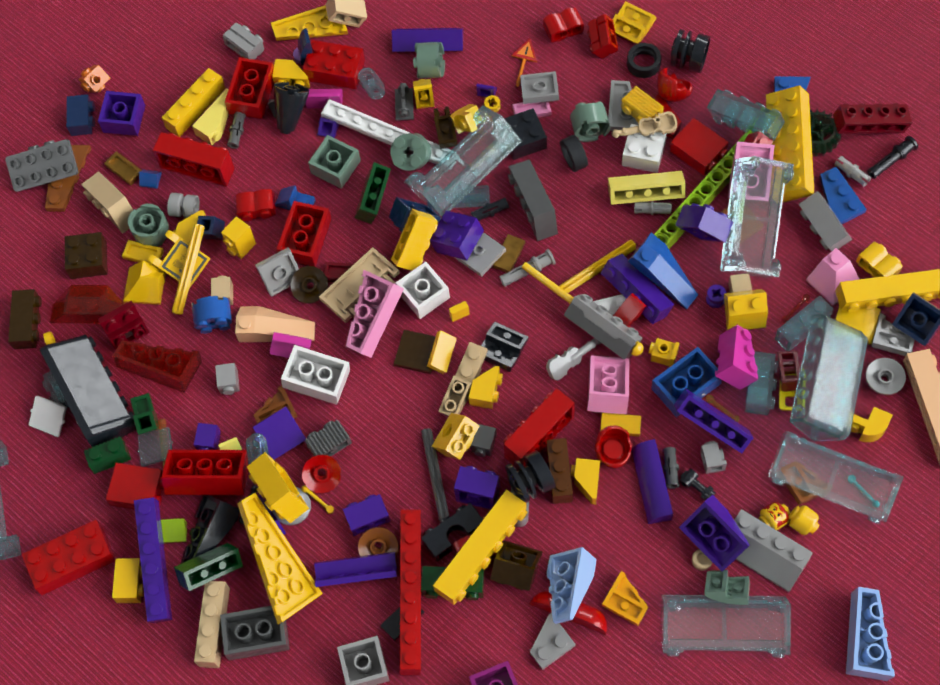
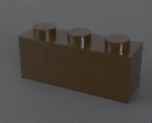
[8,289,42,349]

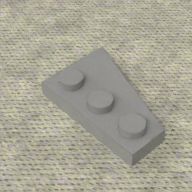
[608,80,638,131]

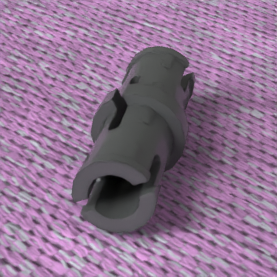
[227,112,246,149]
[663,447,679,489]

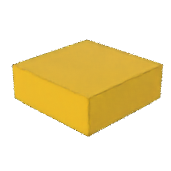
[449,301,470,322]

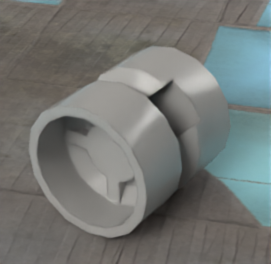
[167,192,200,218]

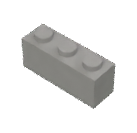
[799,191,852,251]

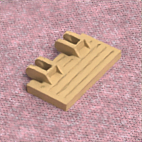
[319,247,400,323]

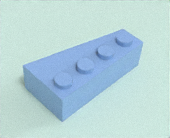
[846,587,895,681]

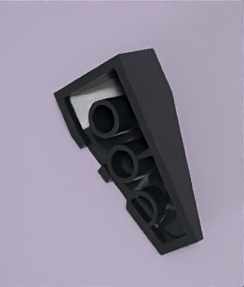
[181,495,240,564]

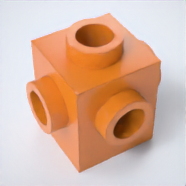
[78,65,110,93]

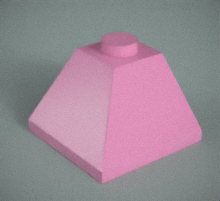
[806,248,860,306]

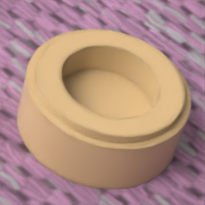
[692,549,712,571]

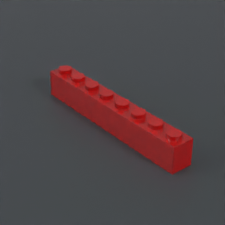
[400,510,421,675]

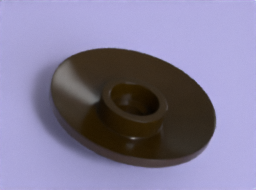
[290,266,328,304]

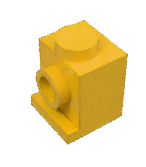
[649,338,680,367]

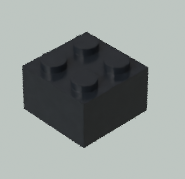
[500,108,547,160]

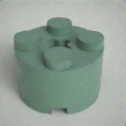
[413,42,445,79]
[570,102,611,142]
[391,133,431,171]
[128,204,169,246]

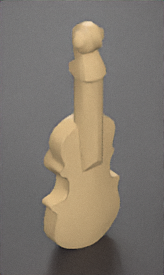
[612,111,677,138]

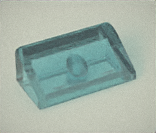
[453,185,490,208]

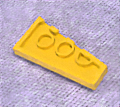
[271,5,348,41]

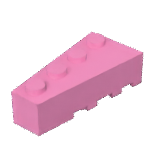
[346,270,404,358]

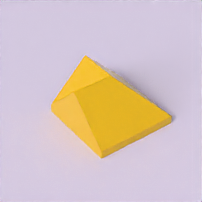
[123,260,166,305]

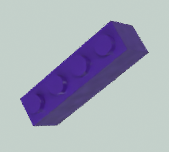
[601,254,674,324]
[674,388,753,454]

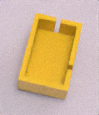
[247,452,309,524]

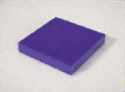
[253,406,306,460]

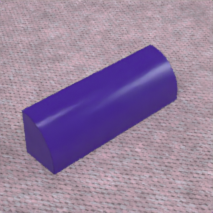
[392,28,463,52]
[631,439,673,524]

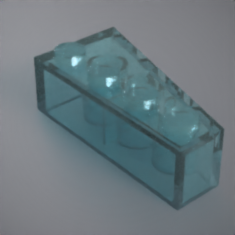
[707,89,785,141]

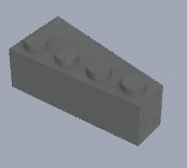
[508,159,558,241]

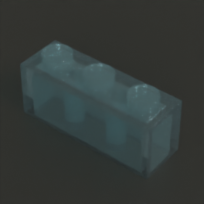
[775,296,834,351]
[745,351,778,415]

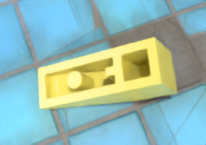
[192,88,229,146]

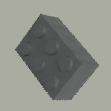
[220,606,290,661]

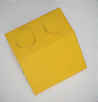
[724,289,768,330]

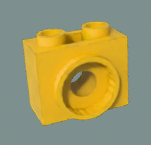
[431,413,480,460]

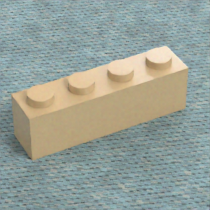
[194,581,230,668]

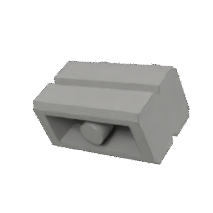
[223,23,264,60]

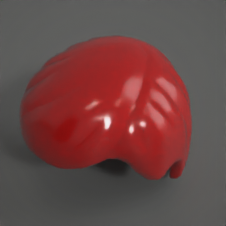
[657,68,693,102]
[594,425,632,469]

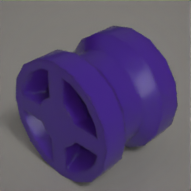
[706,285,726,308]

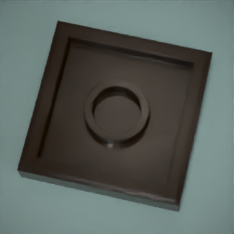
[394,330,436,374]

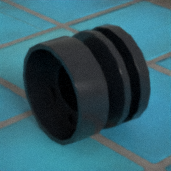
[671,29,710,73]
[505,450,556,503]

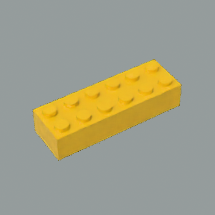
[766,85,814,203]

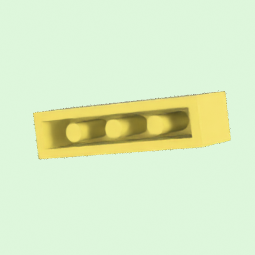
[608,171,685,205]

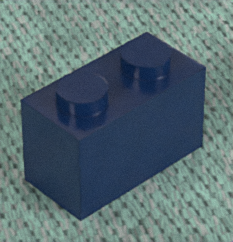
[66,94,95,136]

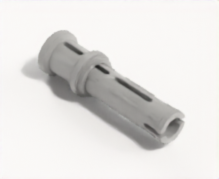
[499,249,556,287]

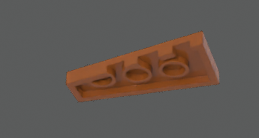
[45,145,91,212]

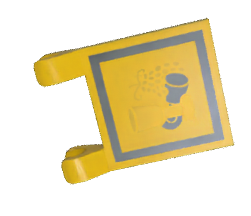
[148,230,211,289]

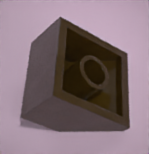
[490,540,543,591]

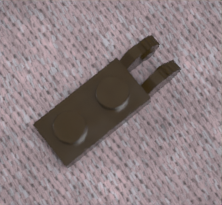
[434,106,458,149]

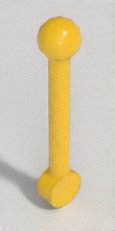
[301,485,334,514]

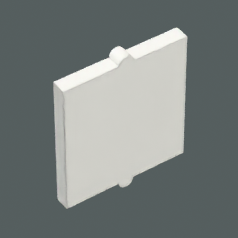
[29,395,67,437]

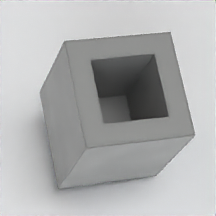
[215,363,240,395]

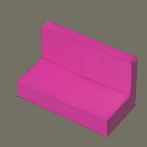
[306,89,343,108]
[270,332,312,358]

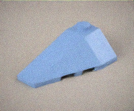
[547,547,597,624]

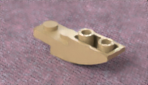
[438,342,488,416]

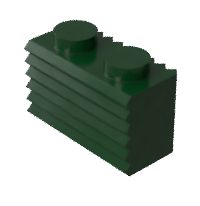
[84,436,131,474]

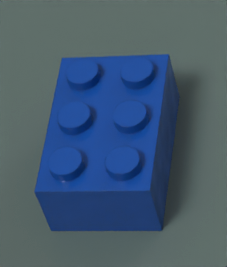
[651,347,722,417]

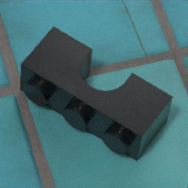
[421,503,483,562]

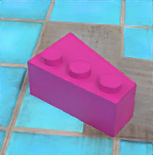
[715,325,758,390]

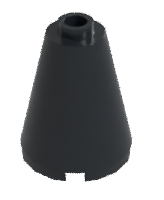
[273,82,309,134]

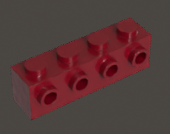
[833,103,912,134]

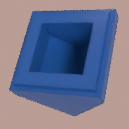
[139,170,162,189]

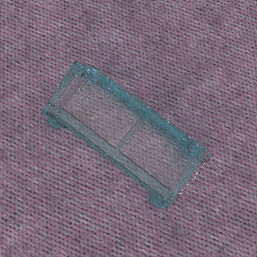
[405,106,522,217]
[720,156,794,278]
[768,431,904,524]
[661,595,791,658]

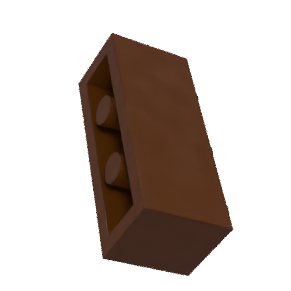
[547,438,573,504]

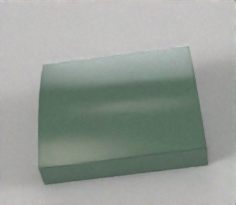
[704,570,750,605]

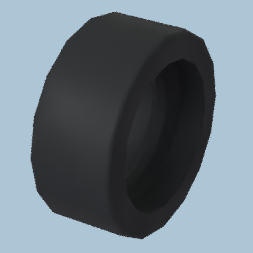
[627,43,661,78]
[560,135,588,172]

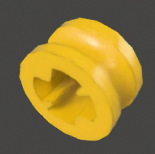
[484,95,501,114]

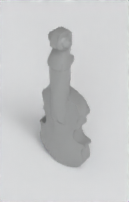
[546,338,601,380]

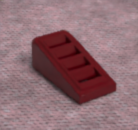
[777,350,802,392]

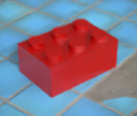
[303,40,365,89]
[225,57,274,119]
[277,201,332,267]

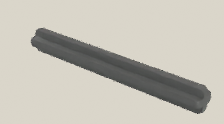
[421,428,449,521]

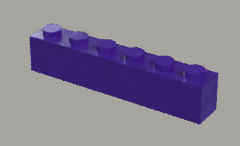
[134,497,172,623]

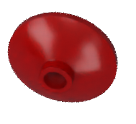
[302,454,341,493]

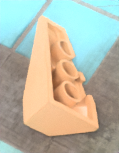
[235,306,315,342]

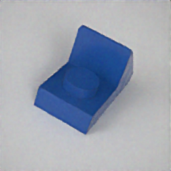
[275,185,316,210]

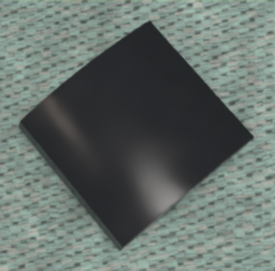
[481,321,528,372]

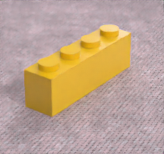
[162,68,226,137]

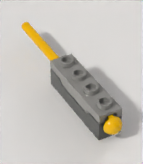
[522,262,644,359]

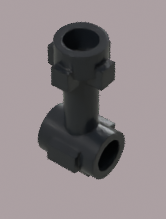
[679,469,716,501]

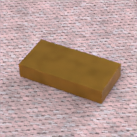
[104,151,142,186]
[493,234,525,273]

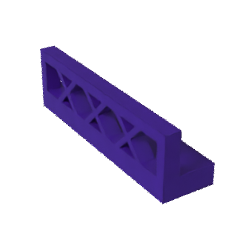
[314,552,397,587]

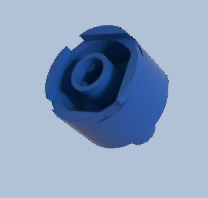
[191,296,232,334]

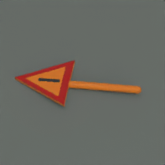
[512,38,537,87]

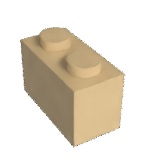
[326,0,367,28]

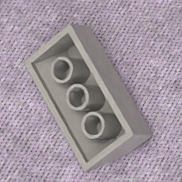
[734,509,813,592]

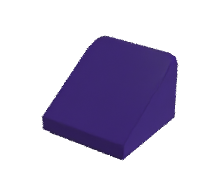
[476,84,497,97]
[317,117,339,138]

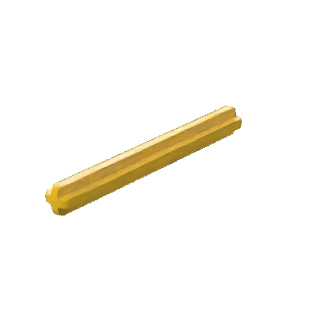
[172,224,205,315]
[559,240,636,293]

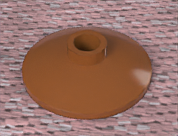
[358,527,398,557]

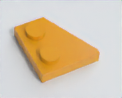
[602,571,648,626]

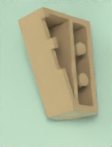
[81,171,133,234]

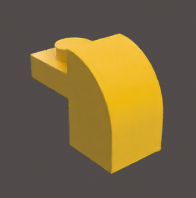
[450,104,483,134]
[843,407,893,442]

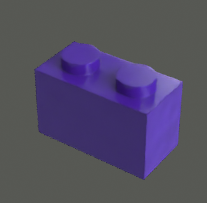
[343,494,390,536]

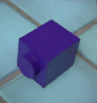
[194,423,221,450]

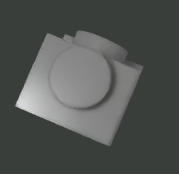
[700,441,727,474]

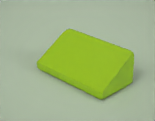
[161,518,187,543]

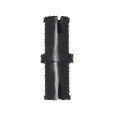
[471,197,509,221]

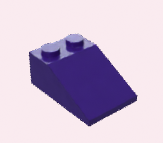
[679,495,750,572]

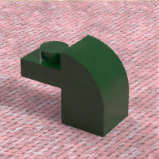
[130,393,159,435]

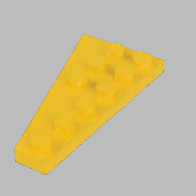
[238,493,323,625]

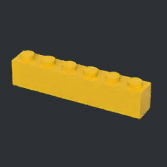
[835,269,940,312]
[433,489,527,605]

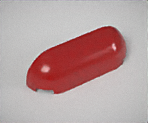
[529,591,607,635]

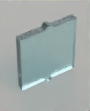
[138,427,173,467]

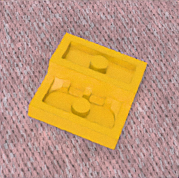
[612,1,656,44]
[833,306,881,344]

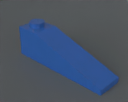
[628,232,698,310]

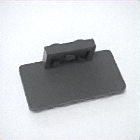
[5,139,78,192]

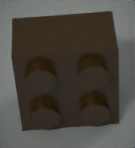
[64,232,108,279]

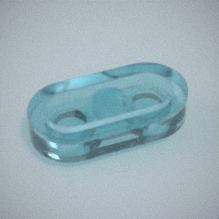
[358,68,385,99]
[246,433,269,464]

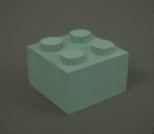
[308,135,361,189]

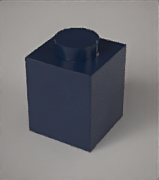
[197,216,225,240]

